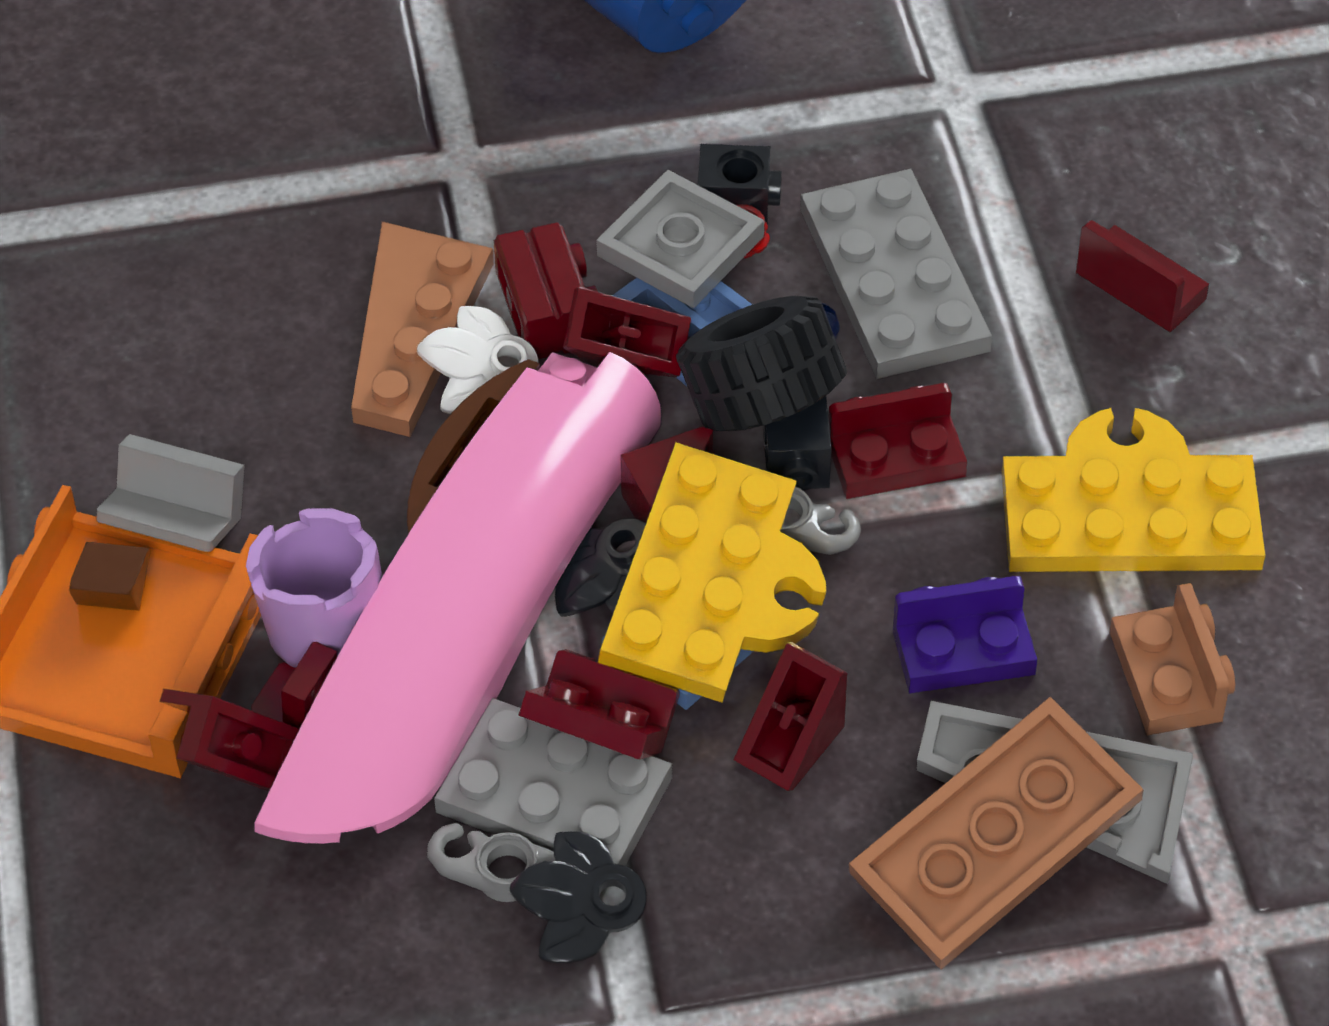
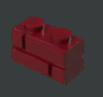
[493,222,598,359]

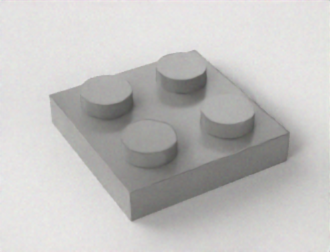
[596,170,764,309]

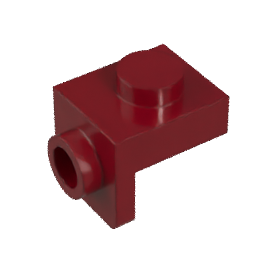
[251,642,337,729]

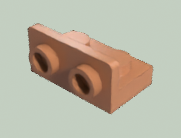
[1109,583,1235,736]

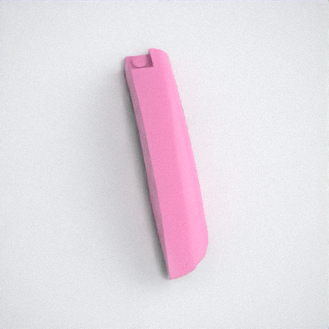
[255,352,661,844]

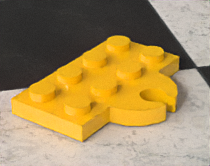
[1001,408,1265,572]
[598,442,826,703]

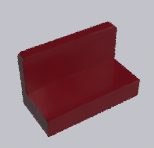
[1076,220,1209,332]
[160,689,299,791]

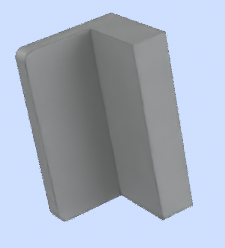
[96,434,244,552]

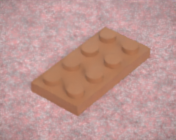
[849,697,1144,969]

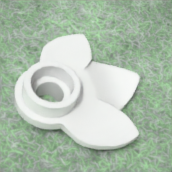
[417,306,538,414]

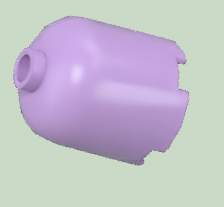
[246,508,382,668]

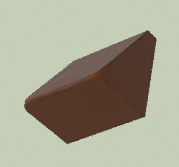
[69,542,150,611]

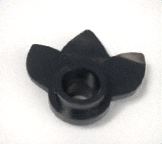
[555,518,646,617]
[509,831,647,963]

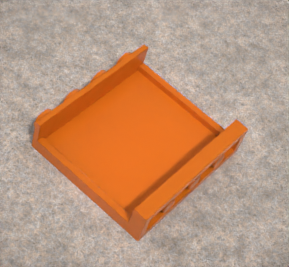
[0,485,261,778]

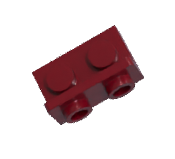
[828,383,967,499]
[518,649,680,760]

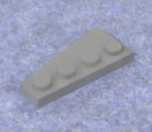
[917,701,1193,884]

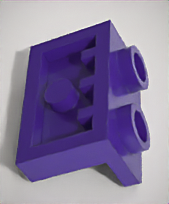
[893,576,1037,694]

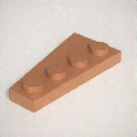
[351,222,494,437]

